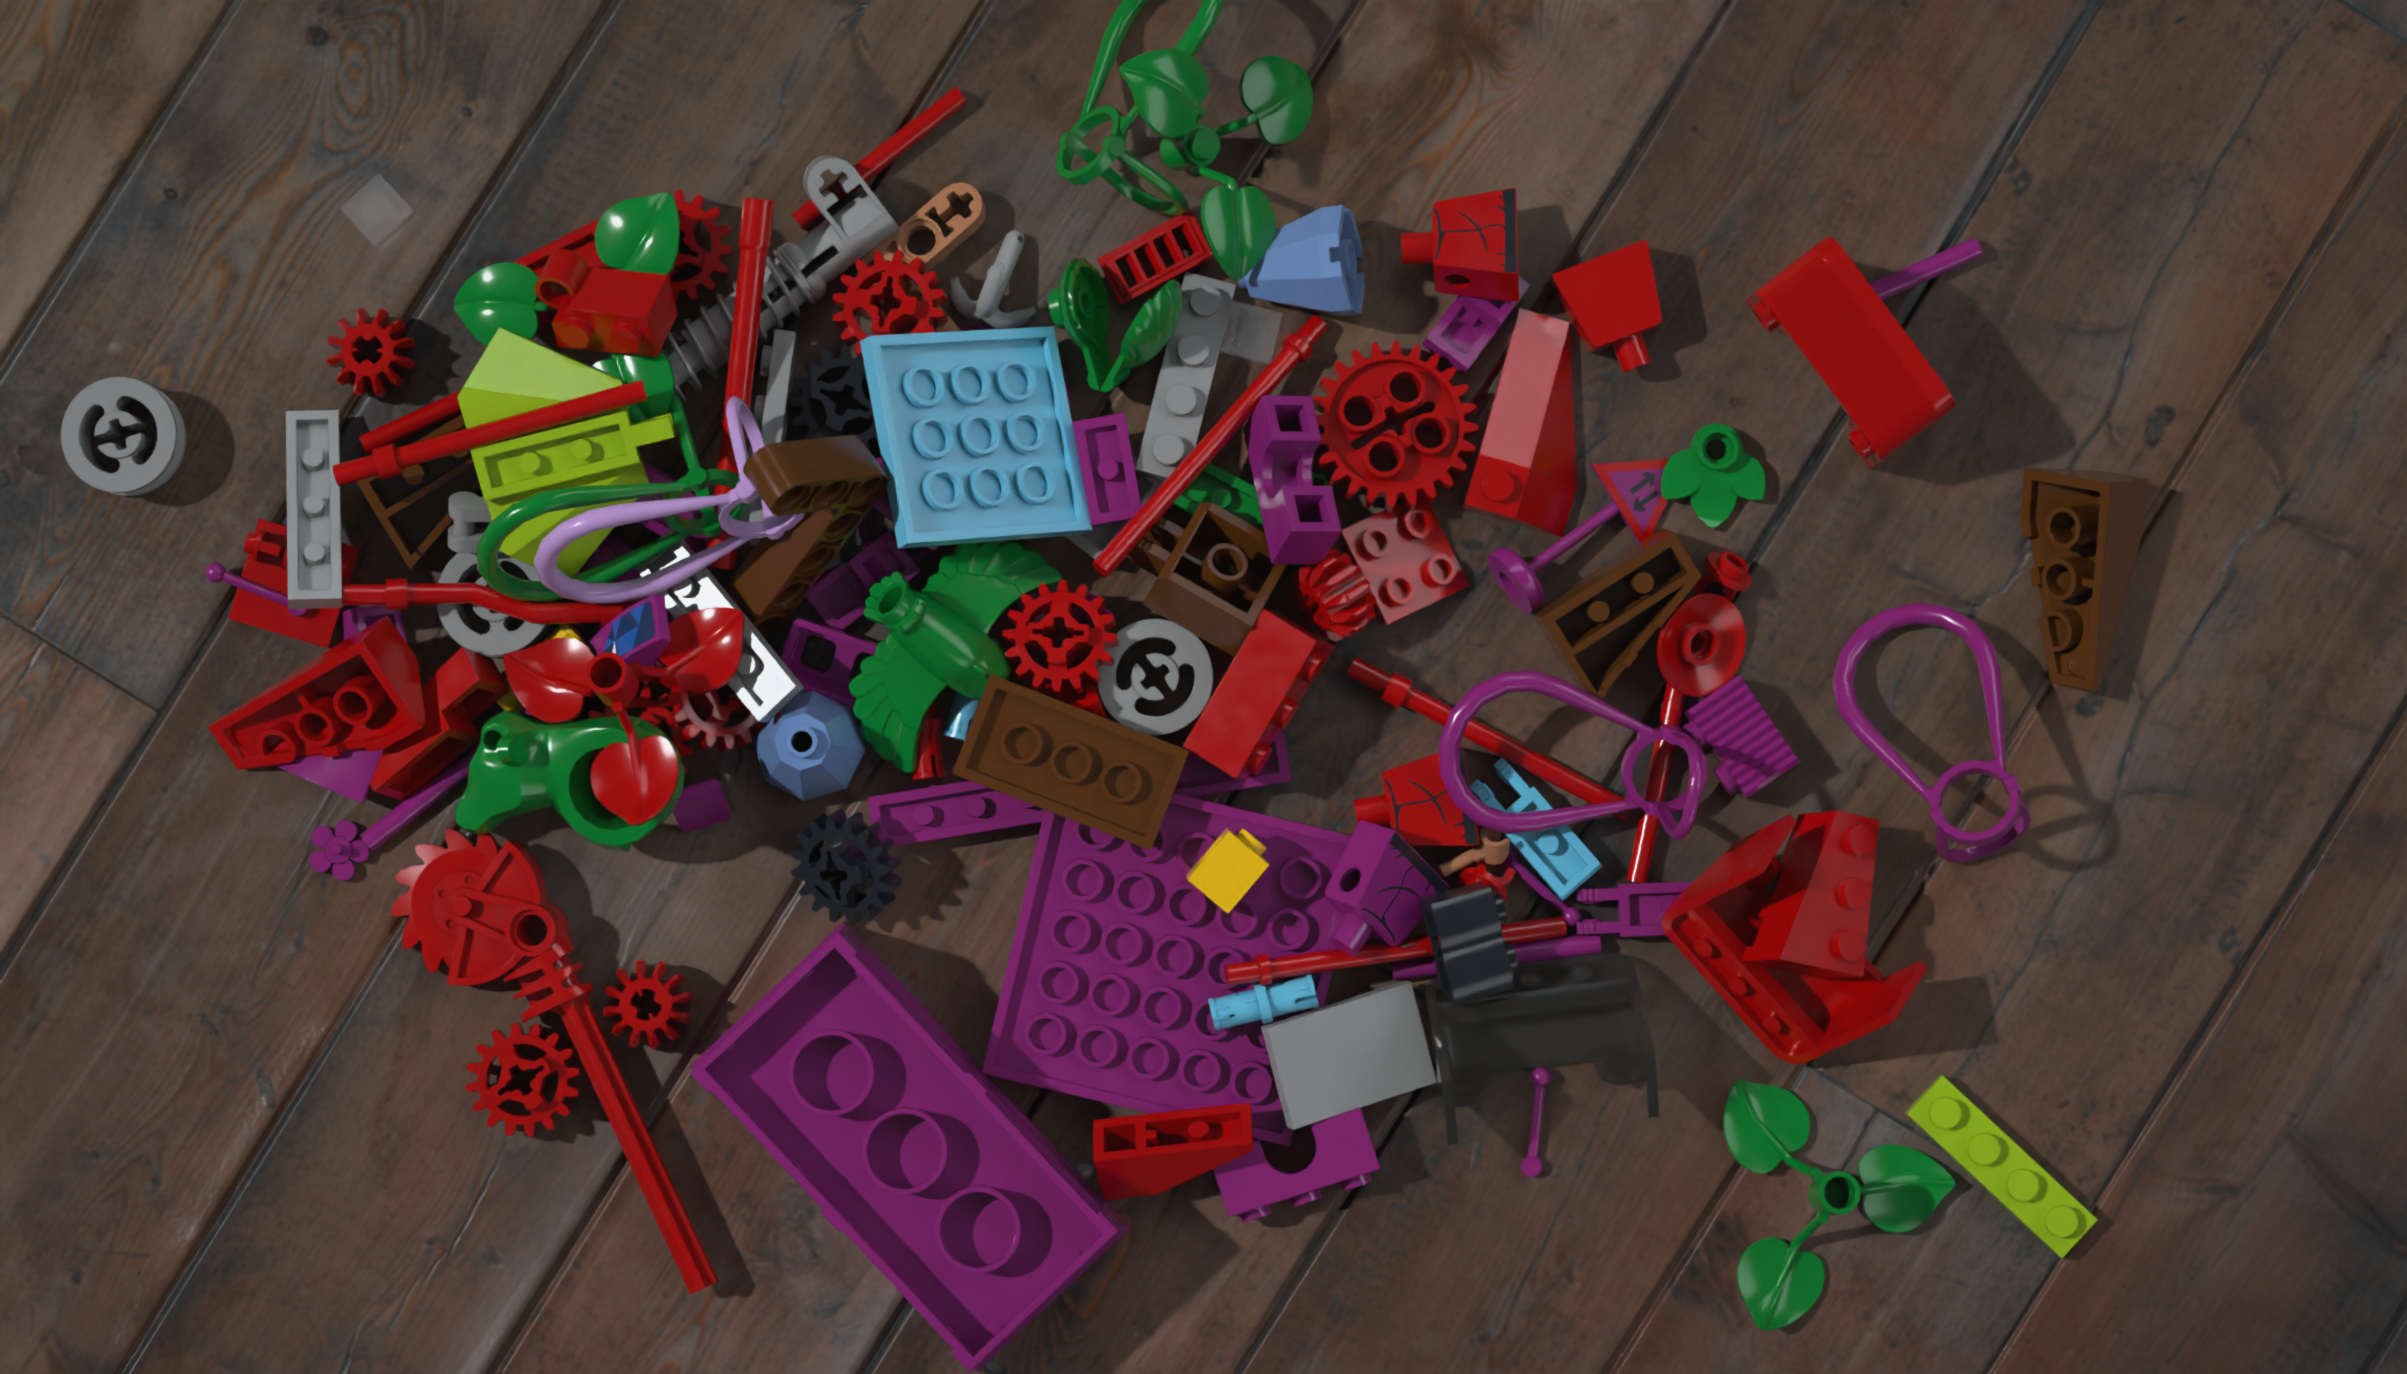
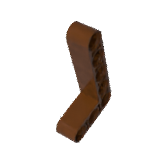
[724,435,889,641]

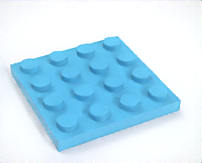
[860,326,1092,549]

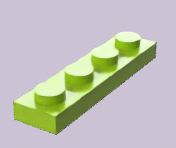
[1905,1075,2098,1258]

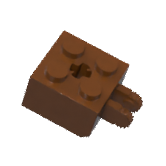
[1126,503,1287,657]

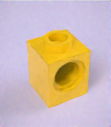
[1186,828,1269,914]

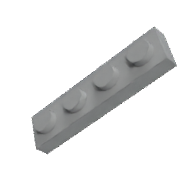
[1135,272,1236,481]
[740,329,799,546]
[286,410,343,609]
[634,529,804,723]

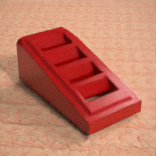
[1097,209,1214,307]

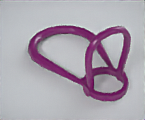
[1832,602,2031,863]
[1439,670,1707,840]

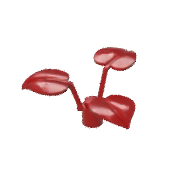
[503,607,745,826]

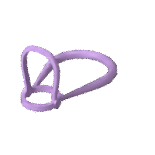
[534,396,805,604]

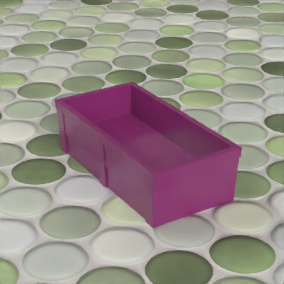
[690,921,1131,1372]

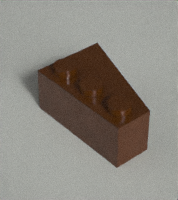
[356,414,480,569]
[1532,528,1702,700]

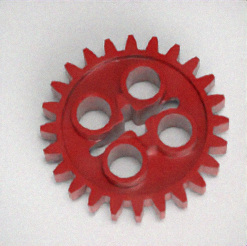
[1312,341,1479,512]

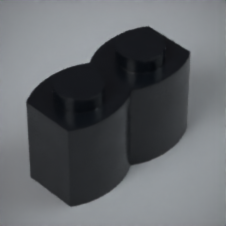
[1421,881,1519,1005]

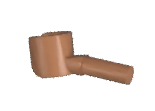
[1438,826,1510,877]

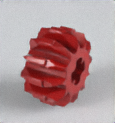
[326,308,416,397]
[1292,548,1376,642]
[603,960,694,1049]

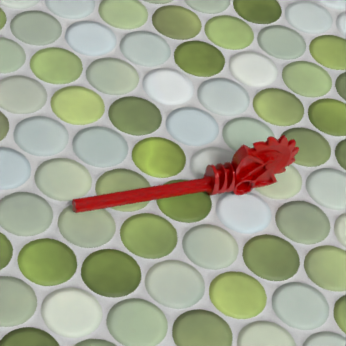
[391,829,719,1295]

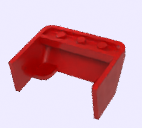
[1745,236,1956,469]
[1661,814,1927,1064]

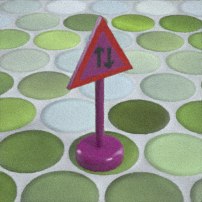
[1487,458,1669,615]

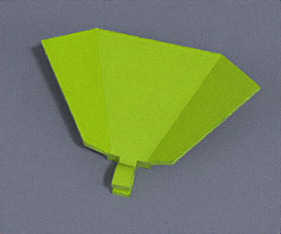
[458,327,677,577]

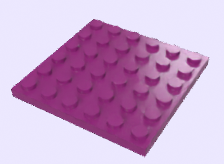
[981,792,1352,1147]

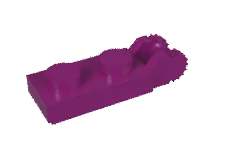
[1575,881,1694,937]

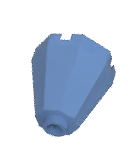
[1238,205,1365,316]
[752,691,867,802]

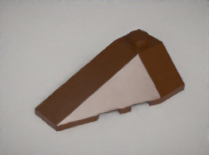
[2020,468,2148,692]

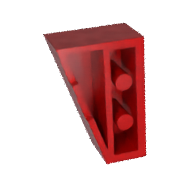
[1183,609,1337,780]
[1740,810,1879,979]

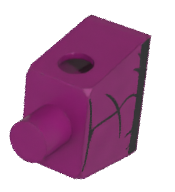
[1325,820,1449,957]

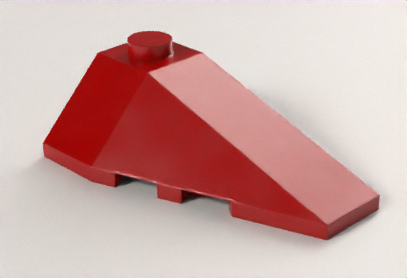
[1462,308,1577,538]
[208,615,426,770]

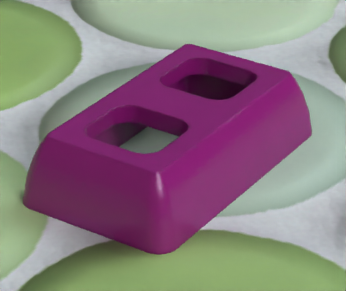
[781,618,878,708]

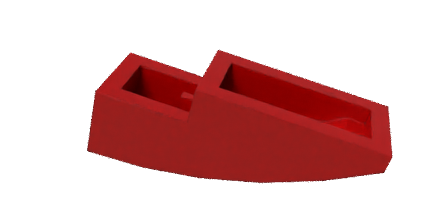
[370,647,510,801]

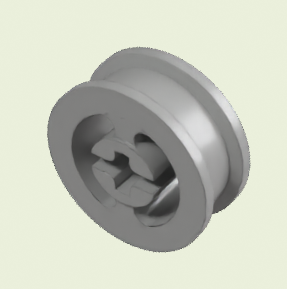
[61,377,187,496]
[437,553,559,658]
[1097,619,1213,735]

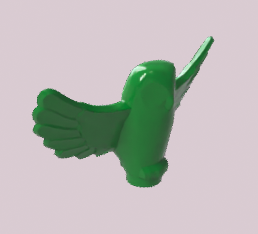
[849,540,1062,774]

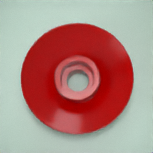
[1657,593,1746,697]

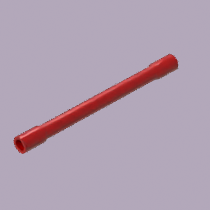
[706,197,775,569]

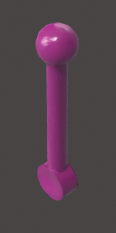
[205,562,309,617]
[1498,845,1582,927]
[1521,1067,1552,1177]

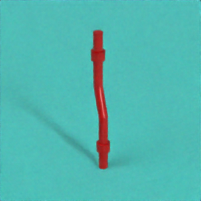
[342,578,637,628]

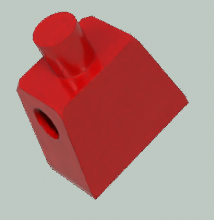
[1549,239,1663,373]

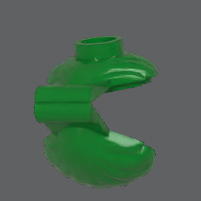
[1048,257,1183,392]

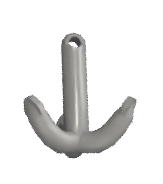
[949,230,1037,329]

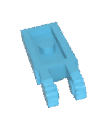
[1470,758,1602,901]

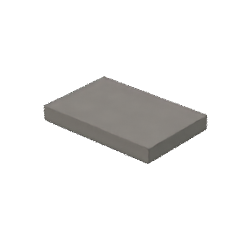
[1261,980,1437,1130]

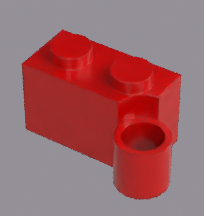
[535,249,678,357]

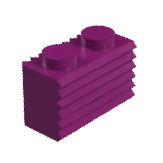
[1683,675,1800,799]

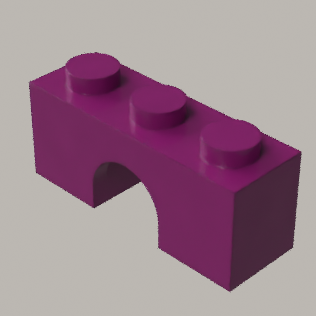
[1243,395,1342,564]
[1213,1108,1380,1223]

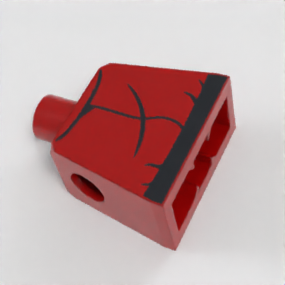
[1401,188,1519,301]
[1353,746,1480,846]

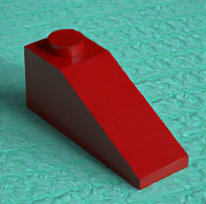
[1093,1102,1253,1201]

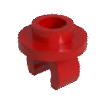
[1695,550,1753,602]
[1457,860,1515,902]

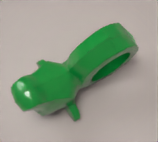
[454,709,685,852]

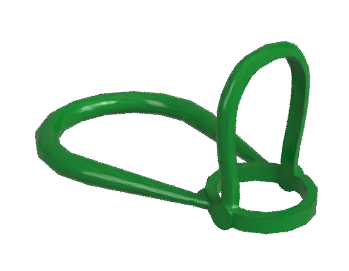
[1056,0,1226,216]
[477,396,749,603]

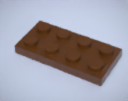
[952,674,1189,850]

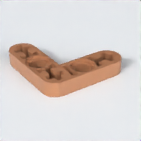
[857,182,987,334]

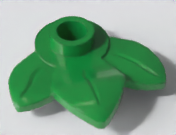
[1660,423,1765,529]

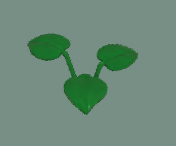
[1118,49,1313,281]
[454,192,680,423]
[1723,1080,1955,1331]

